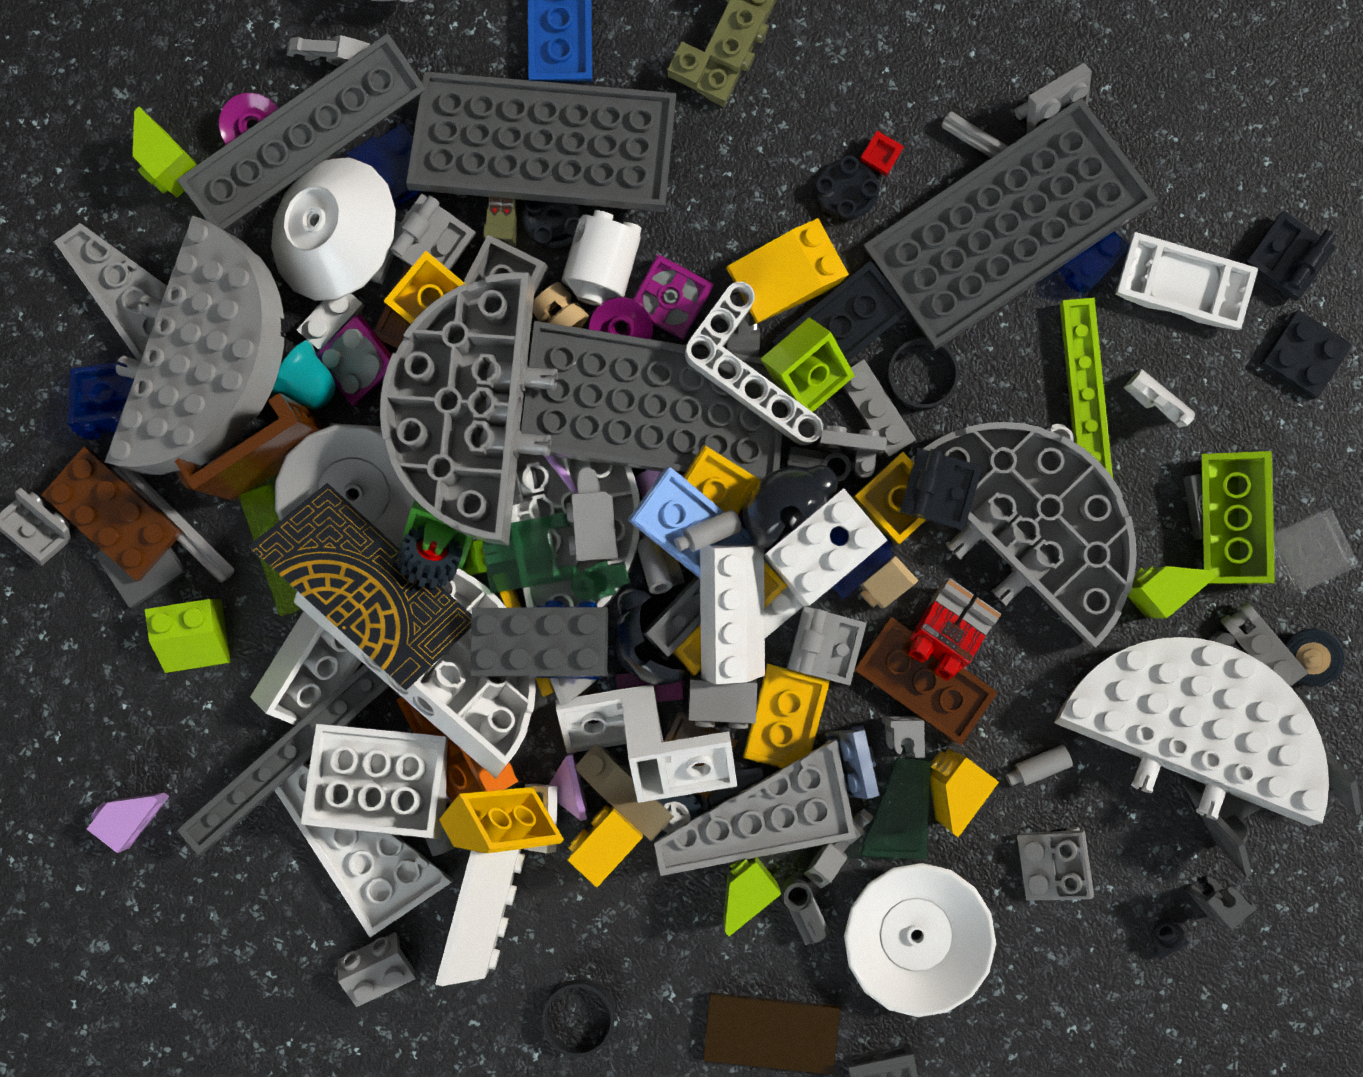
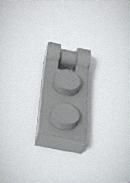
[1220,601,1308,686]

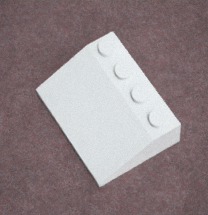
[301,724,448,839]
[435,849,525,986]

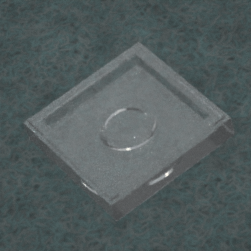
[1274,507,1360,593]

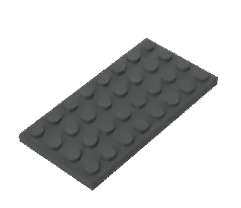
[406,71,676,212]
[864,98,1158,350]
[520,321,785,482]

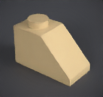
[859,556,918,608]

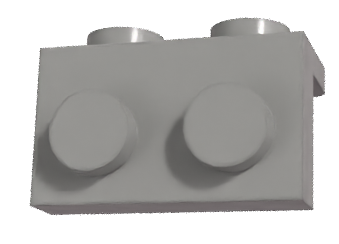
[0,488,71,566]
[338,932,416,1007]

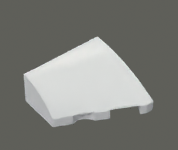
[1123,369,1195,428]

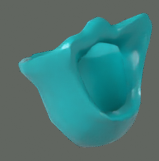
[270,340,335,411]

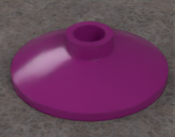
[219,93,279,145]
[589,297,653,340]

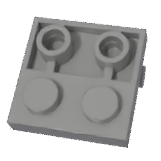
[1014,63,1092,135]
[389,194,476,270]
[815,426,888,479]
[787,606,867,685]
[1017,827,1094,901]

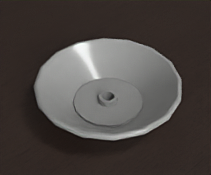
[275,424,415,548]

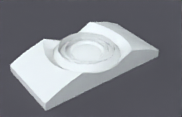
[1115,232,1258,330]

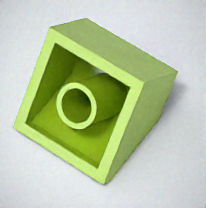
[133,107,197,198]
[761,317,855,412]
[1128,566,1217,618]
[145,599,231,673]
[723,857,781,936]

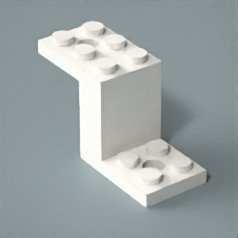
[764,489,887,638]
[555,684,737,803]

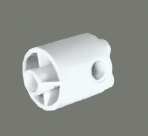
[562,210,641,306]

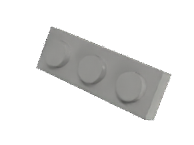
[842,360,916,458]

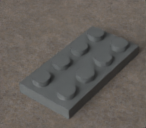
[470,607,608,676]

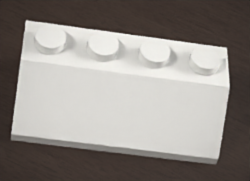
[700,544,765,684]
[250,611,362,725]

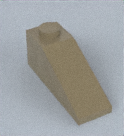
[574,744,674,841]

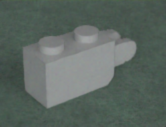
[566,466,618,562]

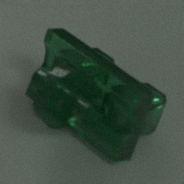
[571,561,630,602]

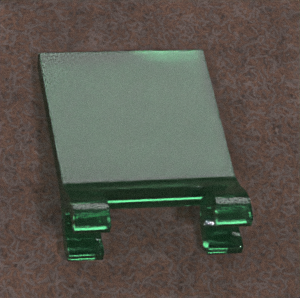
[482,513,579,593]

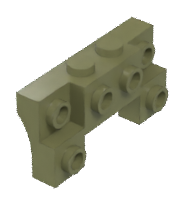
[668,0,777,108]

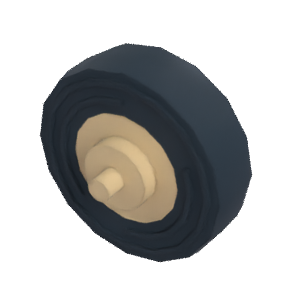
[1285,628,1345,687]

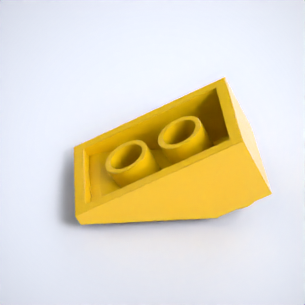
[726,218,849,324]

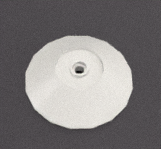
[271,157,396,301]
[844,863,996,1017]

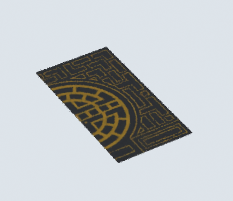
[249,483,472,690]

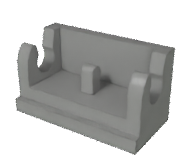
[882,716,925,758]

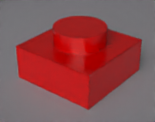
[860,131,904,177]

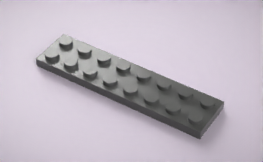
[177,33,426,230]

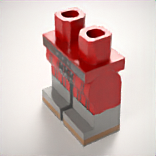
[909,578,1001,681]

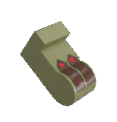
[483,197,518,247]

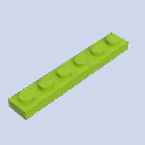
[1060,298,1113,478]

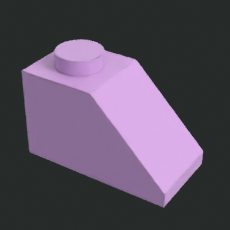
[87,793,169,853]

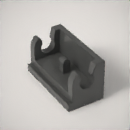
[1185,876,1257,930]
[845,1045,918,1077]

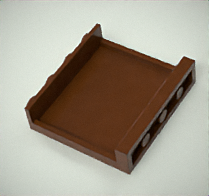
[175,393,325,501]

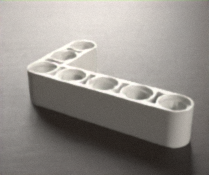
[685,282,823,445]

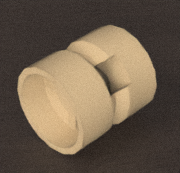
[532,282,589,328]

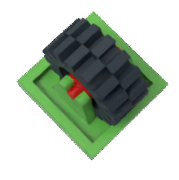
[397,500,473,588]

